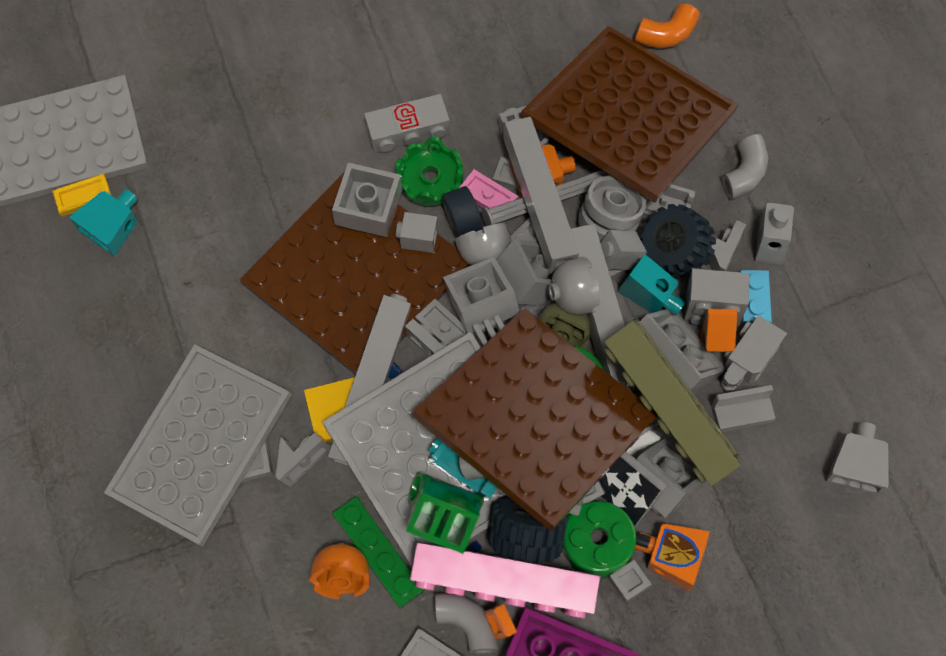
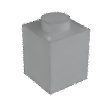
[396,212,438,253]
[600,230,647,270]

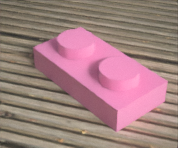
[459,169,518,209]

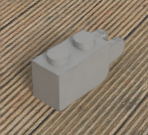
[721,315,787,392]

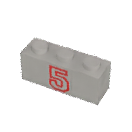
[364,94,450,153]

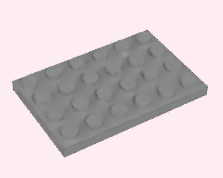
[0,75,149,207]
[104,344,292,547]

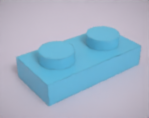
[740,270,772,325]

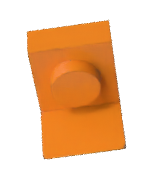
[700,309,737,352]

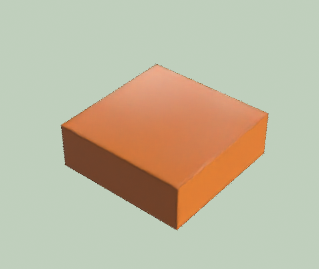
[484,604,517,640]

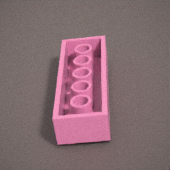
[411,543,600,618]

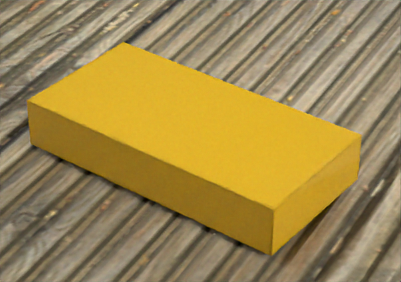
[53,174,112,217]

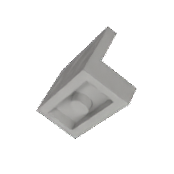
[712,385,776,432]

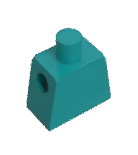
[69,189,138,257]
[617,254,686,316]

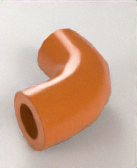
[635,4,700,49]

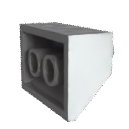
[640,309,726,395]

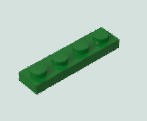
[332,496,424,609]

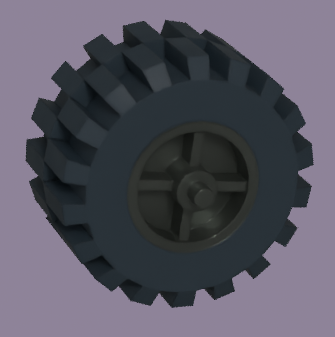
[639,204,716,279]
[489,496,568,564]

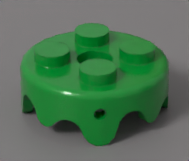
[396,136,464,206]
[562,501,636,579]

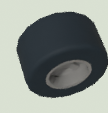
[441,186,483,238]

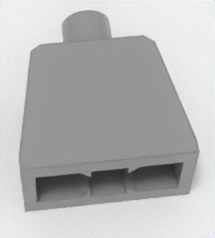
[755,203,794,265]
[826,422,889,496]

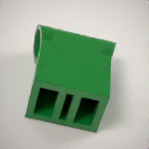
[406,472,484,554]

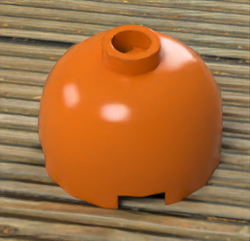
[309,543,370,599]

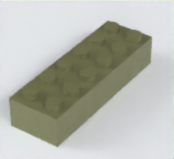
[604,318,741,486]

